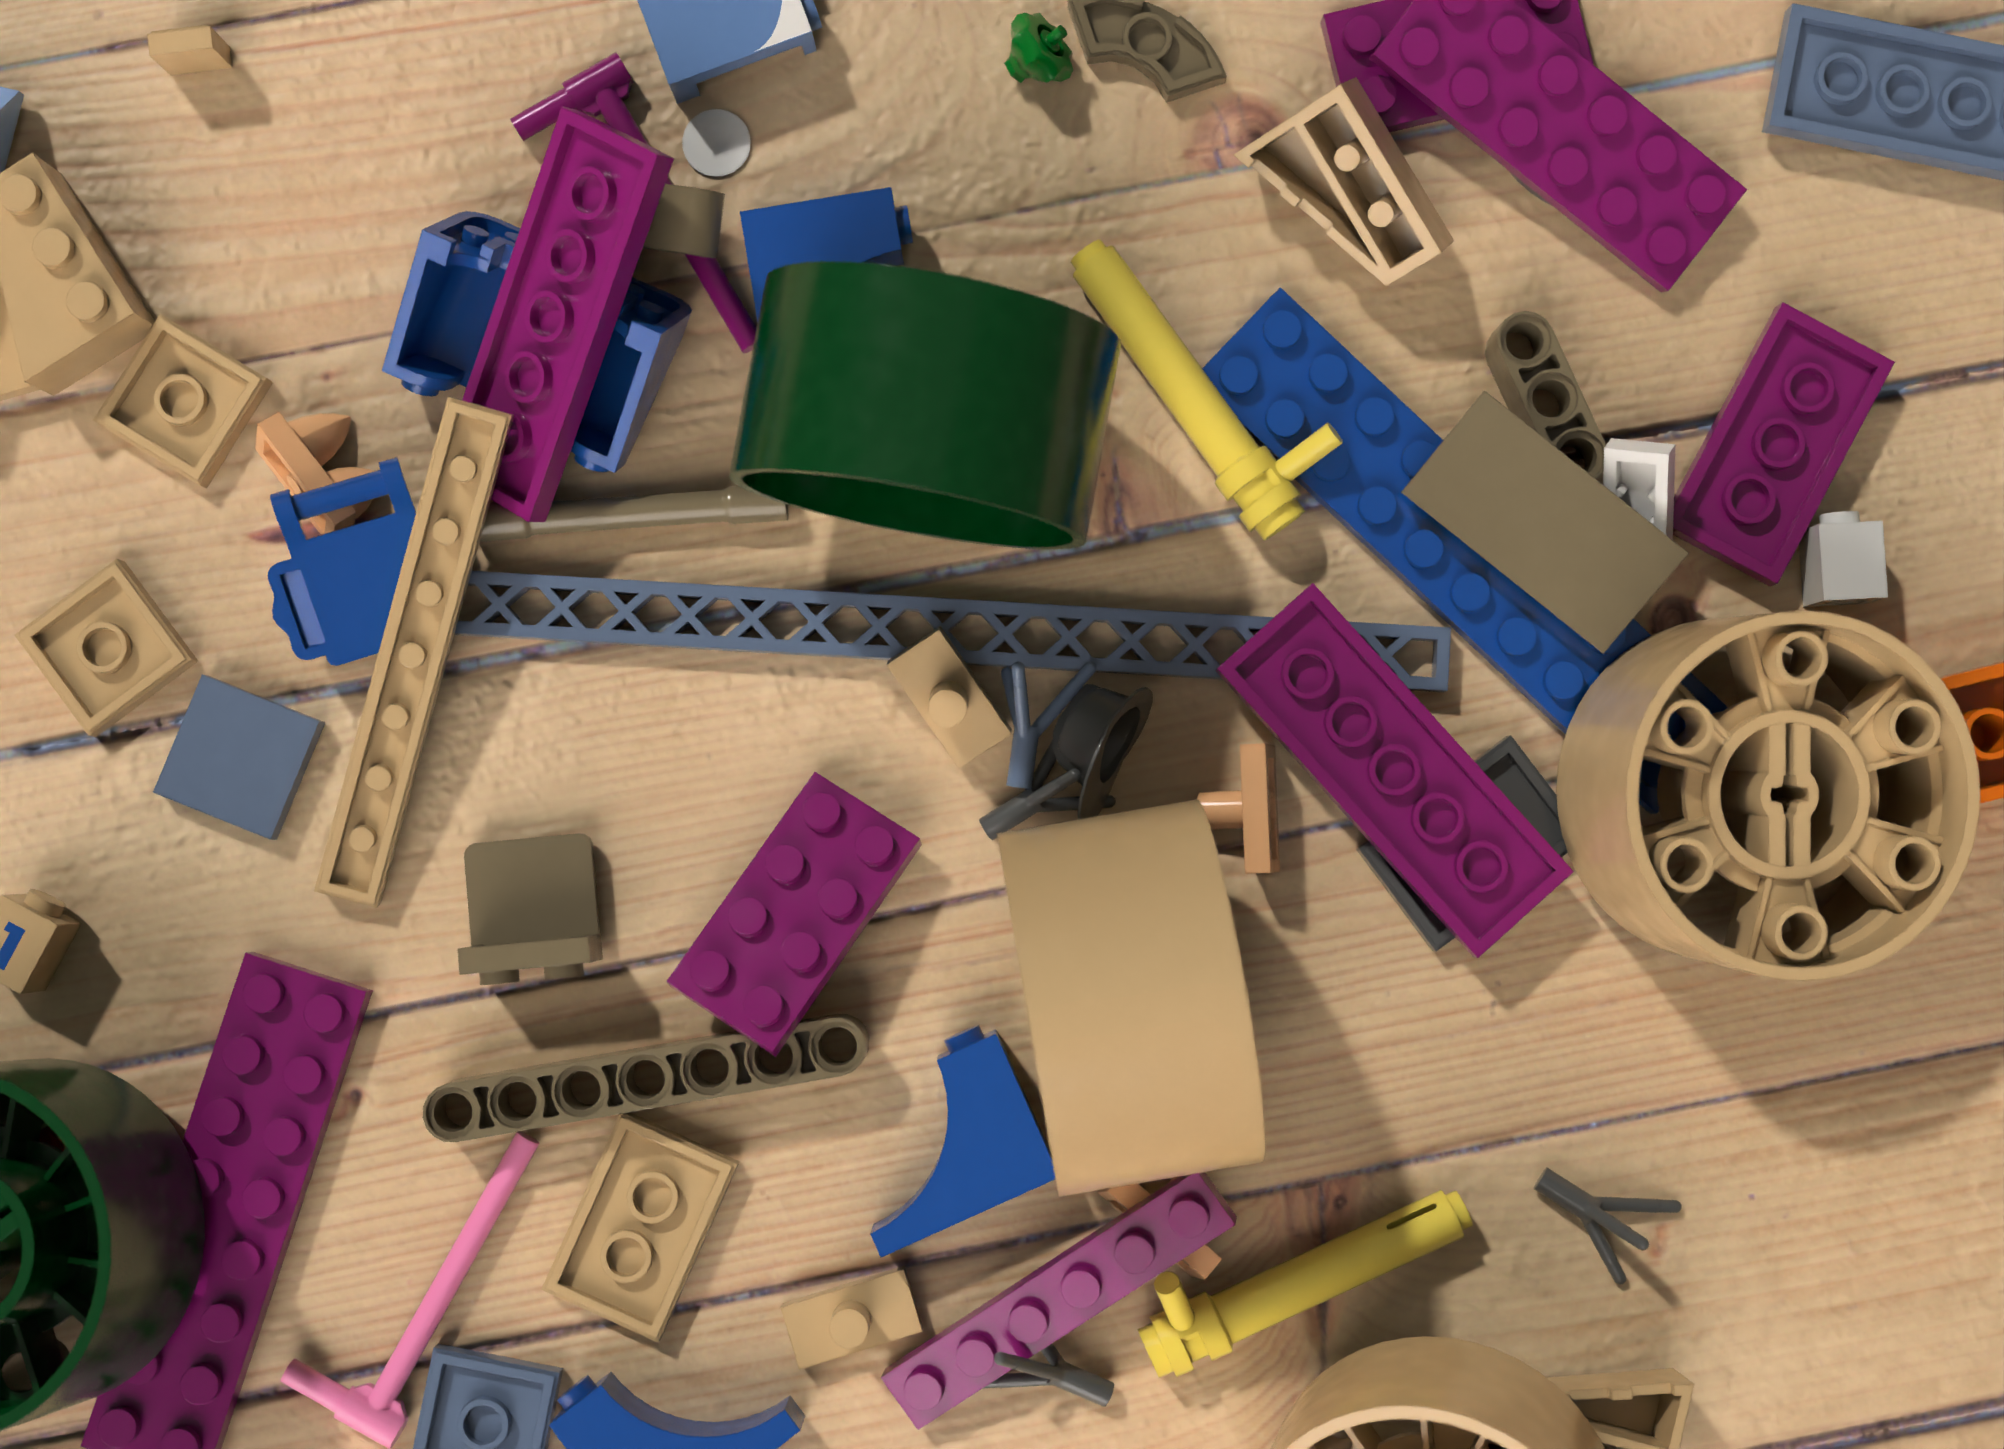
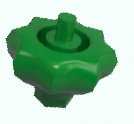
[1004,12,1073,83]

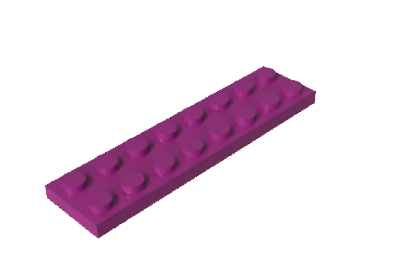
[80,952,373,1449]

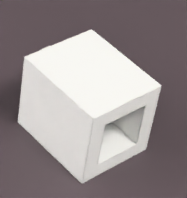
[1799,511,1888,607]

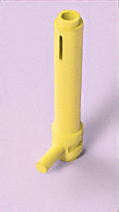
[1071,239,1343,541]
[1137,1190,1473,1378]

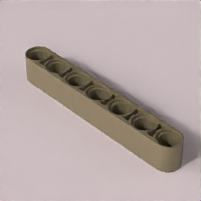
[423,1014,870,1142]

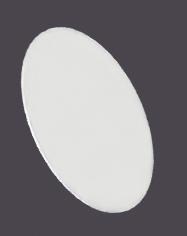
[682,109,751,177]

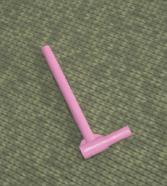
[280,1131,540,1449]

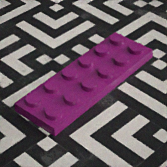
[1369,0,1747,293]
[462,106,674,522]
[1215,583,1574,958]

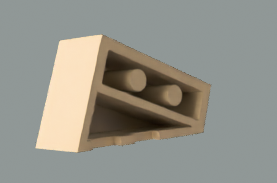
[1234,77,1454,286]
[0,153,155,396]
[1483,1368,1694,1449]

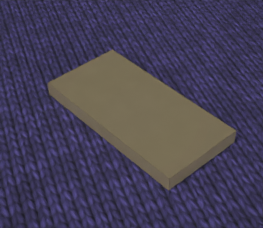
[1401,390,1689,653]

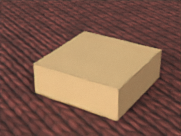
[147,24,232,76]

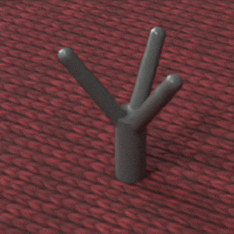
[979,739,1116,840]
[1534,1167,1682,1285]
[984,1344,1114,1407]

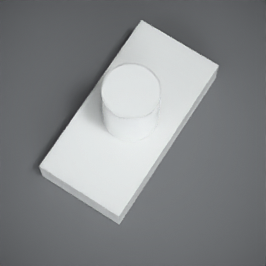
[1603,438,1676,540]

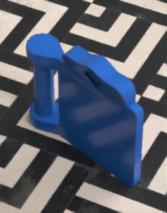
[267,457,416,666]

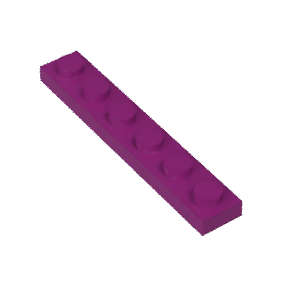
[881,1172,1237,1430]

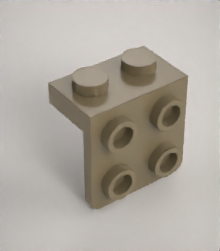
[457,833,603,985]

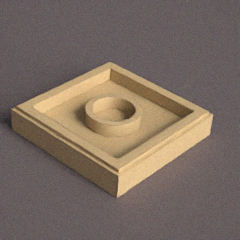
[93,314,273,489]
[15,559,198,737]

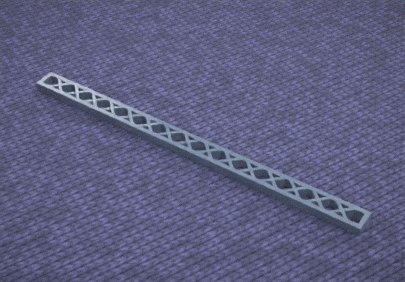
[454,571,1451,692]

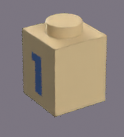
[0,889,82,994]

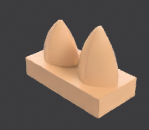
[255,412,374,534]

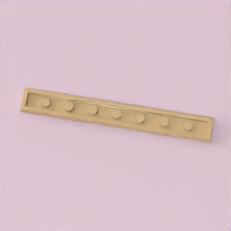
[314,396,514,908]

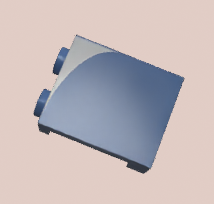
[638,0,822,104]

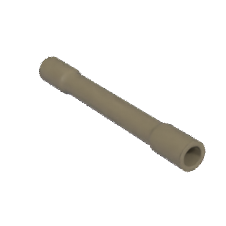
[480,486,789,541]

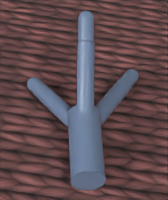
[1001,661,1097,789]

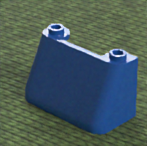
[382,211,692,473]

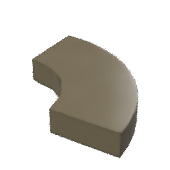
[1067,0,1227,103]

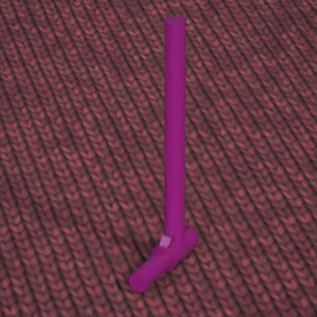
[510,52,757,354]

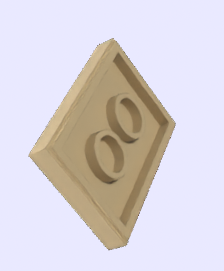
[541,1112,740,1342]

